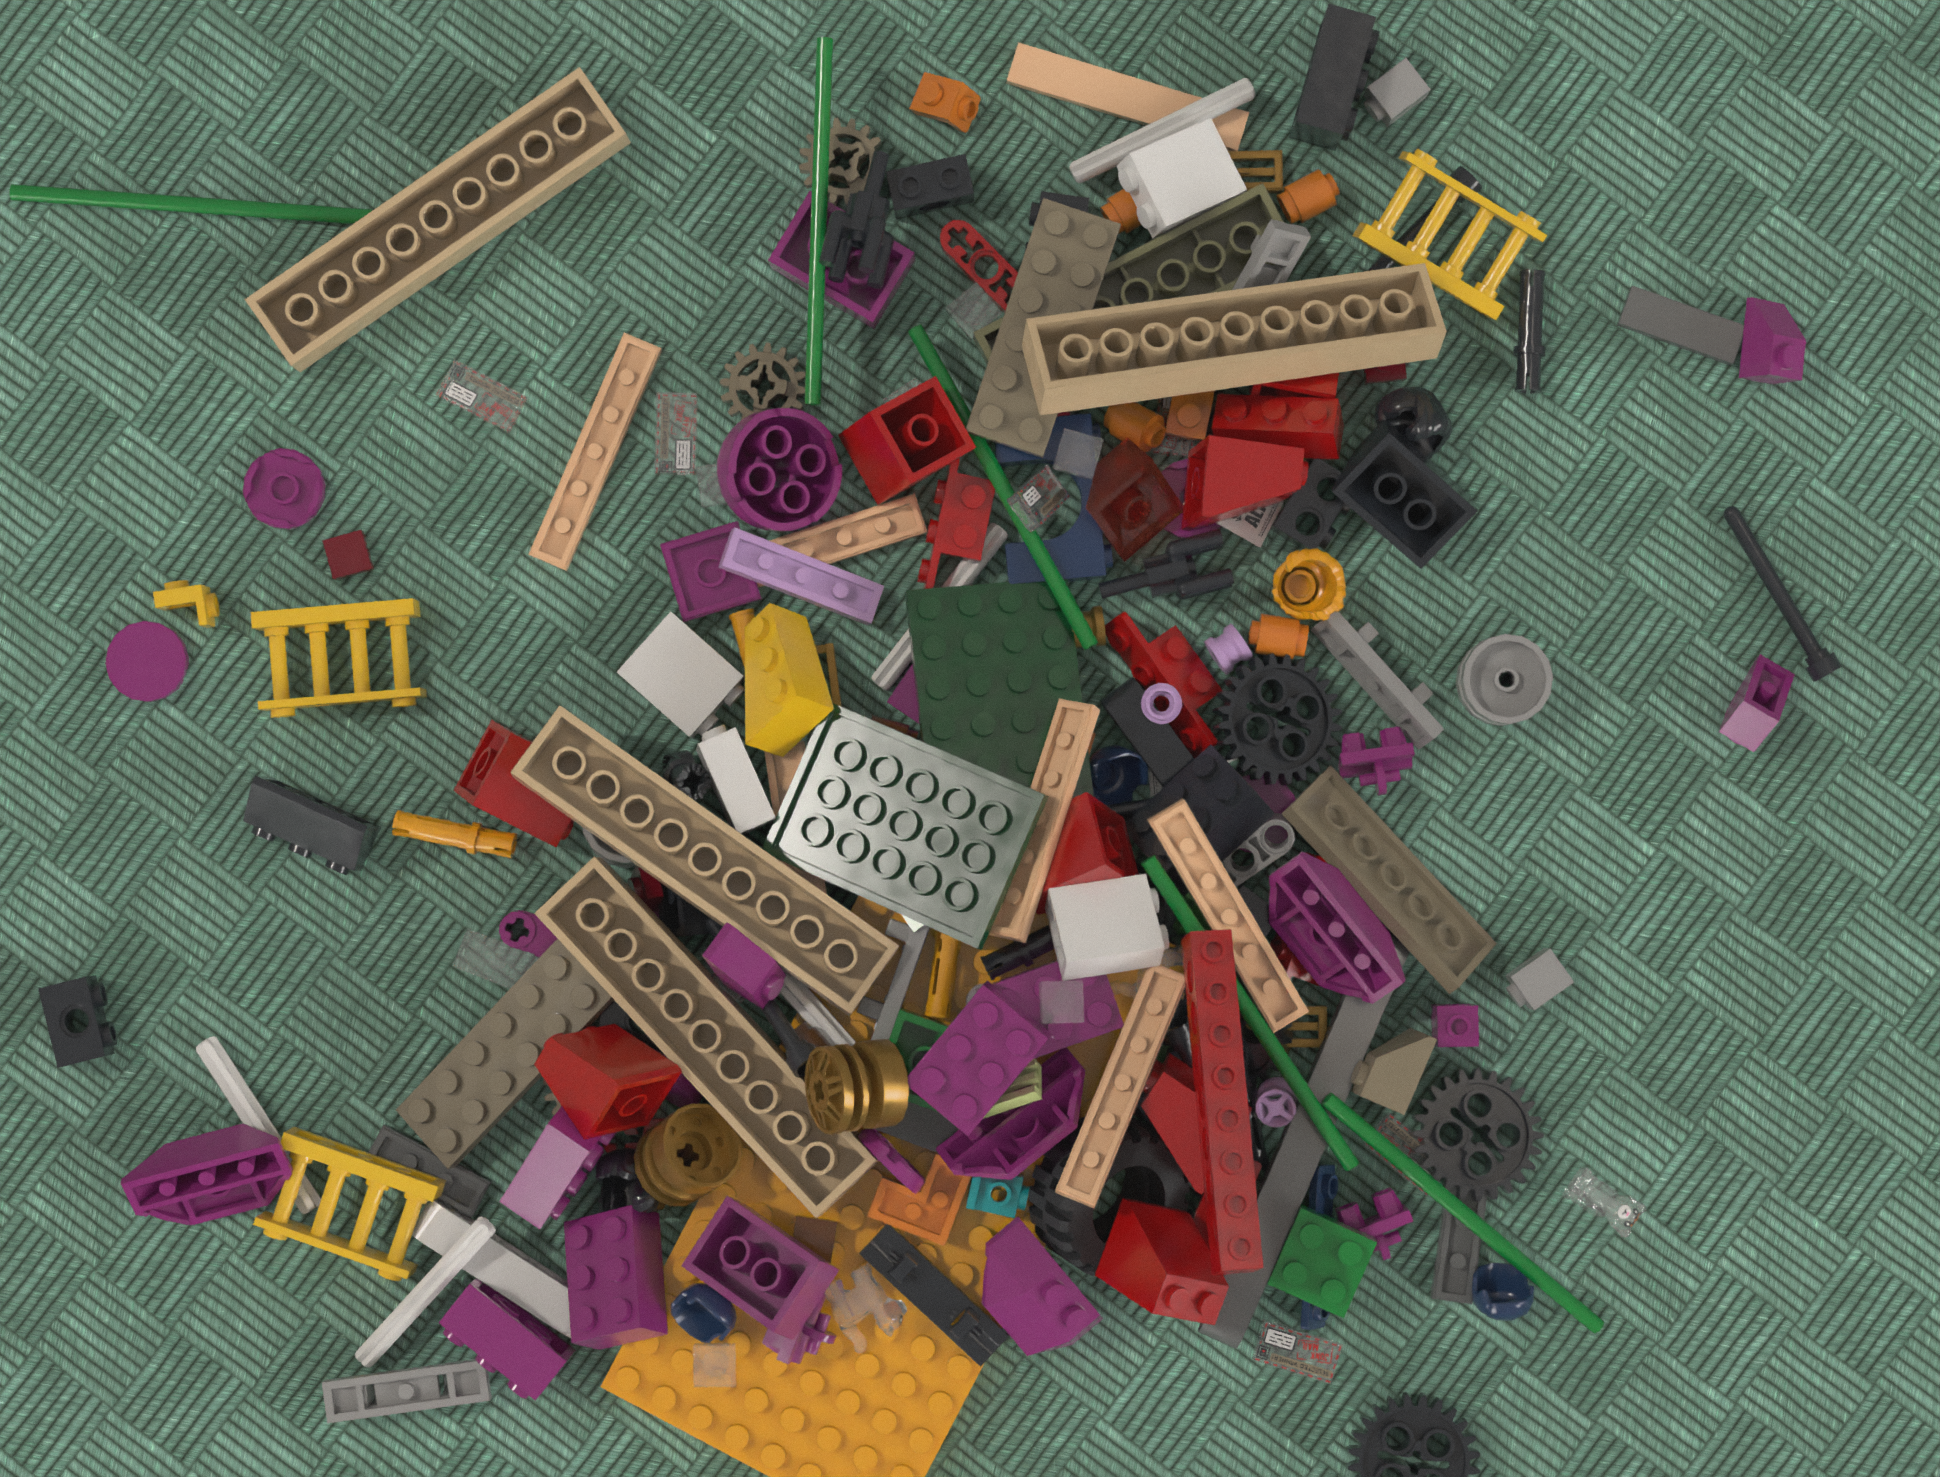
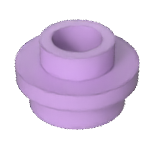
[1141,683,1182,724]

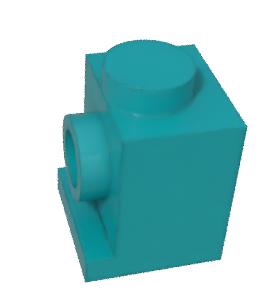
[966,1174,1030,1218]

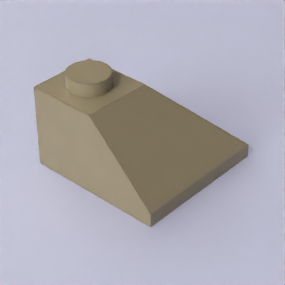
[1351,1028,1437,1115]

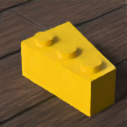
[744,603,834,757]

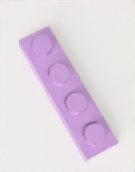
[718,528,884,625]

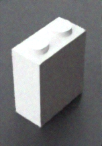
[1116,118,1247,238]
[617,612,745,738]
[696,725,776,835]
[1045,874,1169,981]

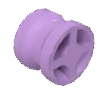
[1204,623,1253,675]
[1256,1077,1297,1127]

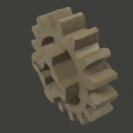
[799,118,886,206]
[720,342,806,420]

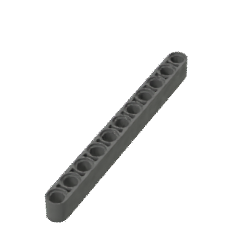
[1198,928,1410,1349]

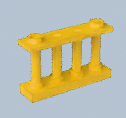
[1352,149,1547,320]
[251,598,427,718]
[253,1127,446,1281]

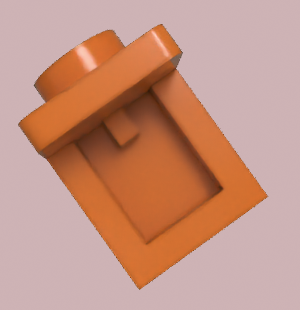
[909,72,981,133]

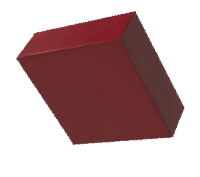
[322,530,374,580]

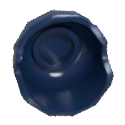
[1089,745,1148,805]
[1471,1262,1534,1321]
[671,1283,737,1344]

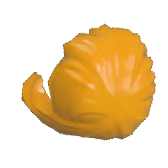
[1271,548,1346,621]

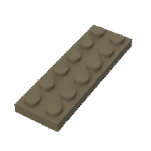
[966,198,1121,458]
[1281,765,1497,994]
[396,939,614,1169]

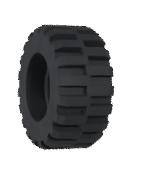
[1029,1116,1190,1276]

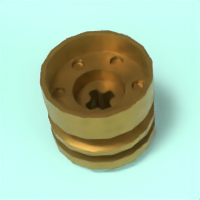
[805,1039,909,1134]
[634,1103,742,1206]

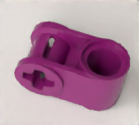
[499,910,558,957]

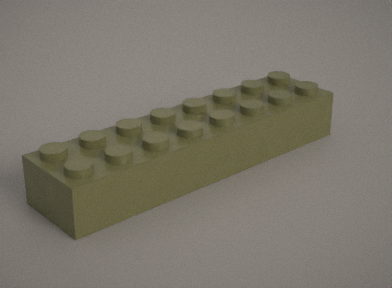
[973,183,1283,365]

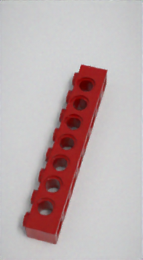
[1181,929,1264,1275]

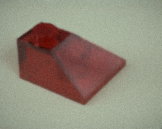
[1086,437,1183,562]

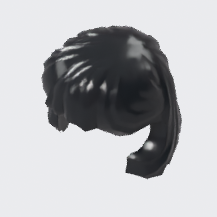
[1374,387,1452,459]
[595,1147,666,1213]

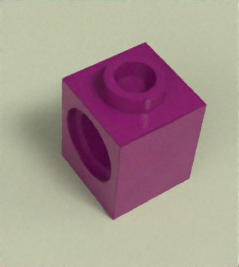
[1431,1003,1479,1047]

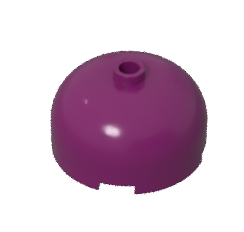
[717,408,842,531]

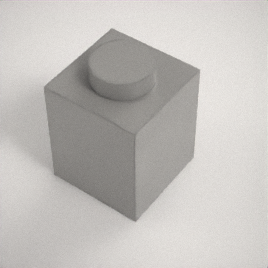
[1363,58,1431,127]
[1505,948,1574,1010]

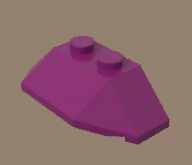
[1269,852,1406,1004]
[935,1047,1086,1180]
[121,1124,293,1225]
[982,1216,1103,1356]

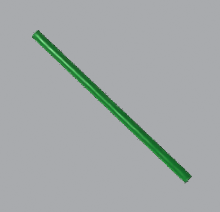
[805,37,833,406]
[9,184,373,224]
[908,324,1099,651]
[1141,855,1359,1171]
[1321,1092,1604,1334]

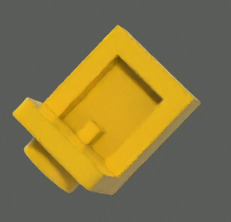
[153,580,220,628]

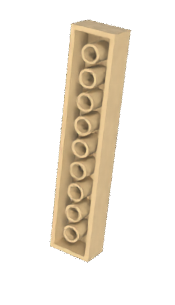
[245,67,631,372]
[1022,263,1447,415]
[511,705,899,1017]
[534,856,879,1218]

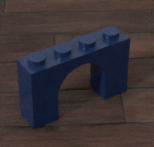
[995,413,1113,584]

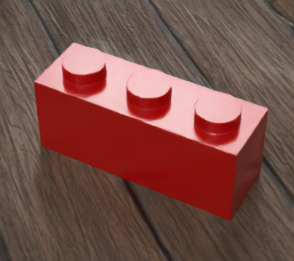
[1212,394,1344,459]

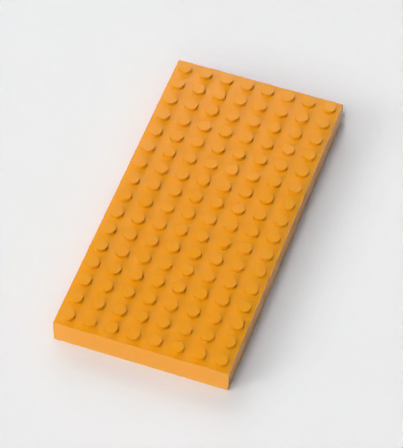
[600,896,1184,1477]

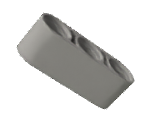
[1222,813,1295,887]

